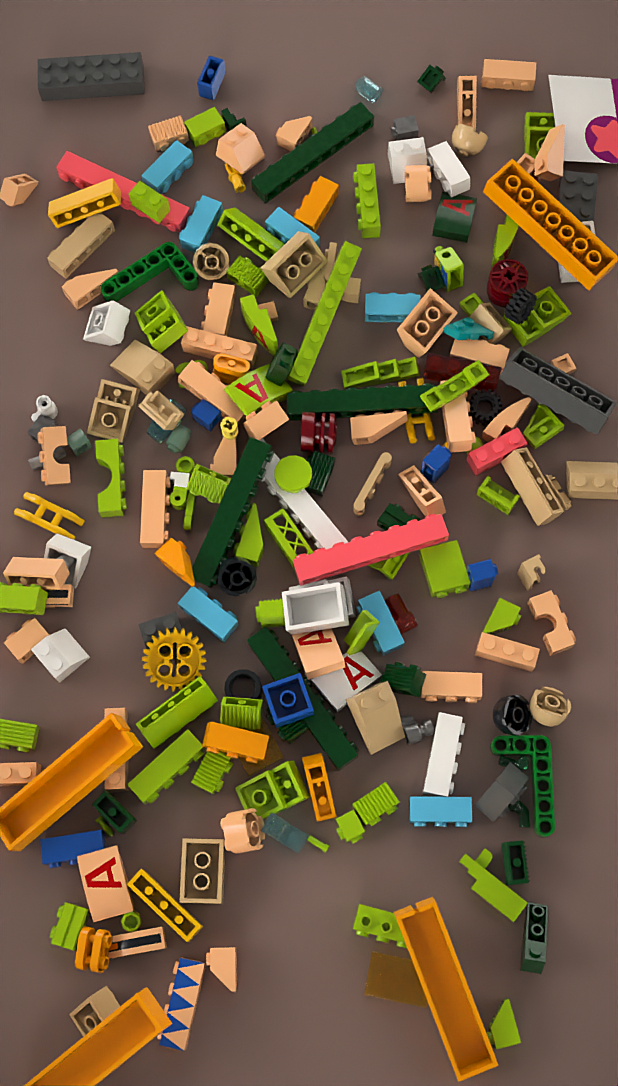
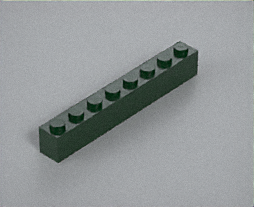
[251,102,374,204]
[287,383,438,421]
[192,437,274,588]
[247,627,359,771]

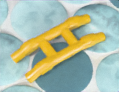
[398,378,435,444]
[14,492,85,540]

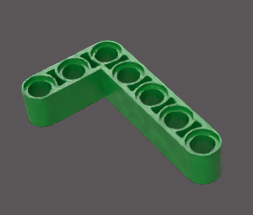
[101,242,199,302]
[490,735,555,838]

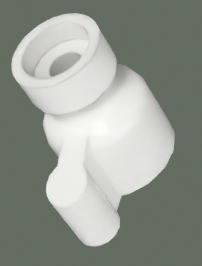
[31,395,58,422]

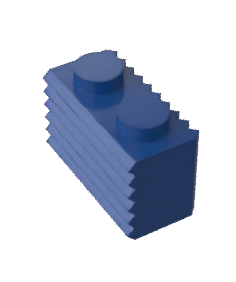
[197,56,226,100]
[421,444,451,483]
[467,559,498,592]

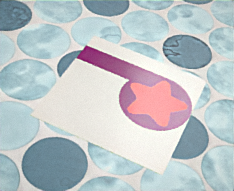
[548,75,618,164]

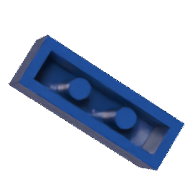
[40,830,106,868]

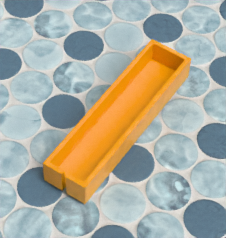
[0,713,143,851]
[394,896,499,1082]
[24,987,172,1086]

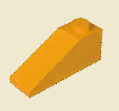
[154,538,195,587]
[302,753,336,822]

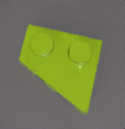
[523,403,565,449]

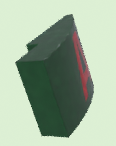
[432,192,477,243]

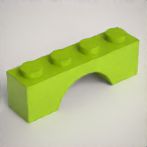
[95,439,127,518]

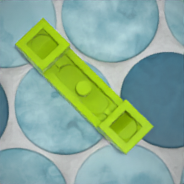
[420,360,490,412]

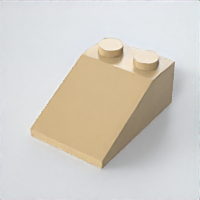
[110,340,175,395]
[346,681,405,755]

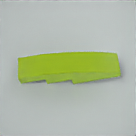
[341,356,420,389]

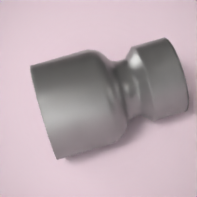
[400,714,435,745]

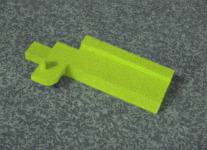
[459,848,528,922]

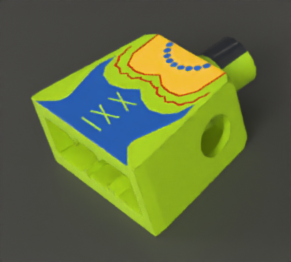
[433,246,464,292]

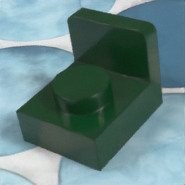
[417,65,446,93]
[221,108,247,132]
[417,264,445,291]

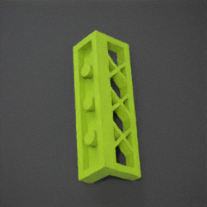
[264,508,314,570]

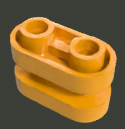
[212,353,250,385]
[75,926,112,973]

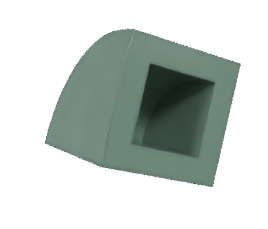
[67,429,92,457]

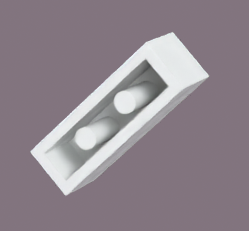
[427,141,471,197]

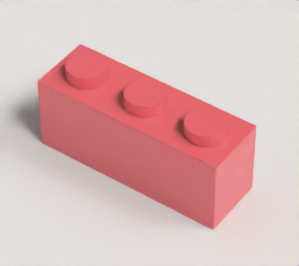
[466,427,527,476]

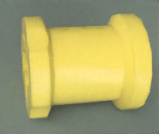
[220,417,239,440]

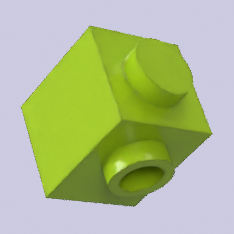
[336,810,365,844]

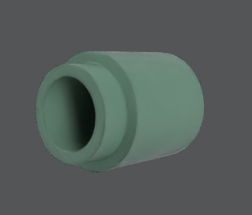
[166,425,191,454]

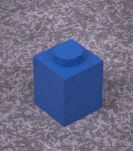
[191,399,222,432]

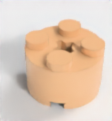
[405,165,431,202]
[221,808,265,854]

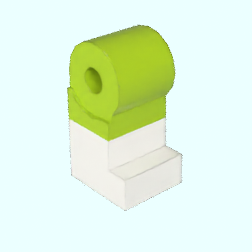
[169,472,191,510]

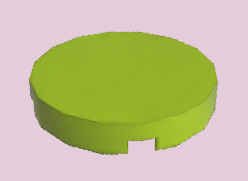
[274,455,312,493]

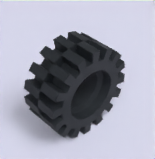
[505,288,537,325]
[468,389,503,426]

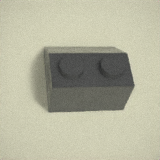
[139,612,189,660]

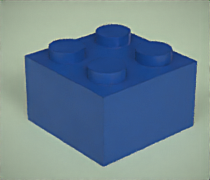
[262,673,314,728]

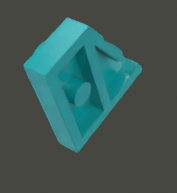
[444,318,494,340]

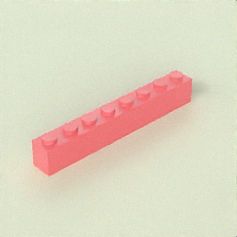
[56,151,191,233]
[293,514,449,586]

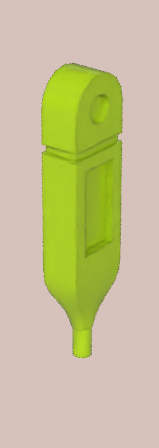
[184,490,196,530]

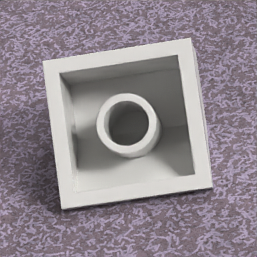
[388,137,427,184]
[83,301,130,346]
[44,533,91,588]
[31,628,90,683]

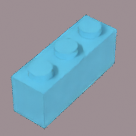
[141,140,194,194]
[179,195,223,253]
[265,207,320,247]
[365,292,420,322]
[178,586,239,643]
[356,590,405,656]
[409,797,472,827]

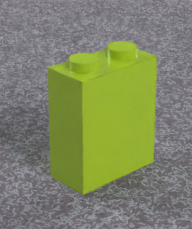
[419,540,470,598]

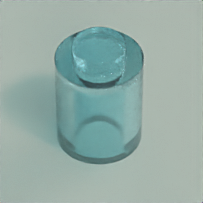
[355,76,383,103]

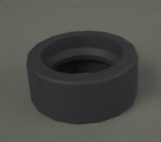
[224,669,262,699]

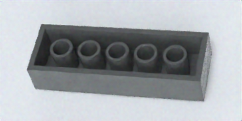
[38,52,145,101]
[499,347,618,434]

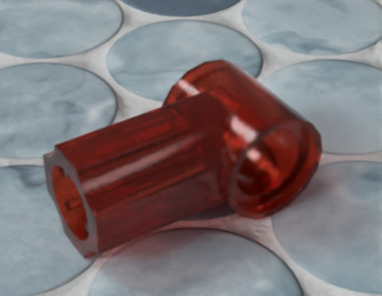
[384,593,418,635]

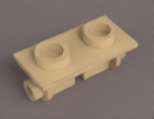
[544,475,572,510]

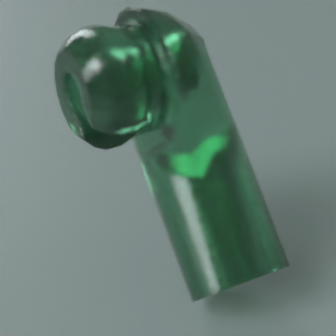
[498,755,530,771]
[508,800,530,828]

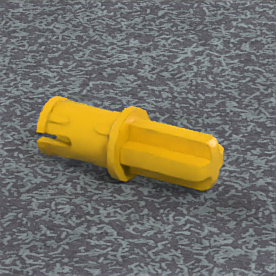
[225,163,246,193]

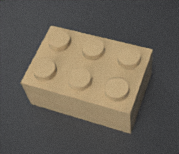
[179,838,225,904]

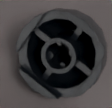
[217,556,257,597]
[493,695,532,735]

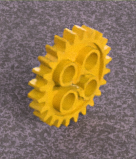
[142,627,207,692]

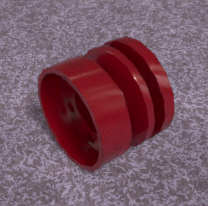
[487,259,528,308]
[301,412,337,453]

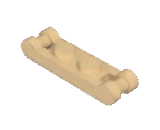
[353,452,392,516]

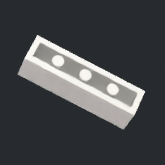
[423,712,465,797]

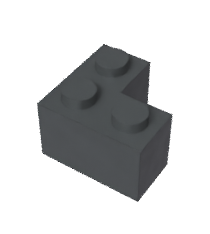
[474,762,529,822]

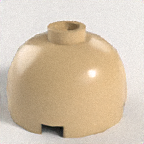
[452,124,488,157]
[193,243,229,280]
[529,687,571,727]

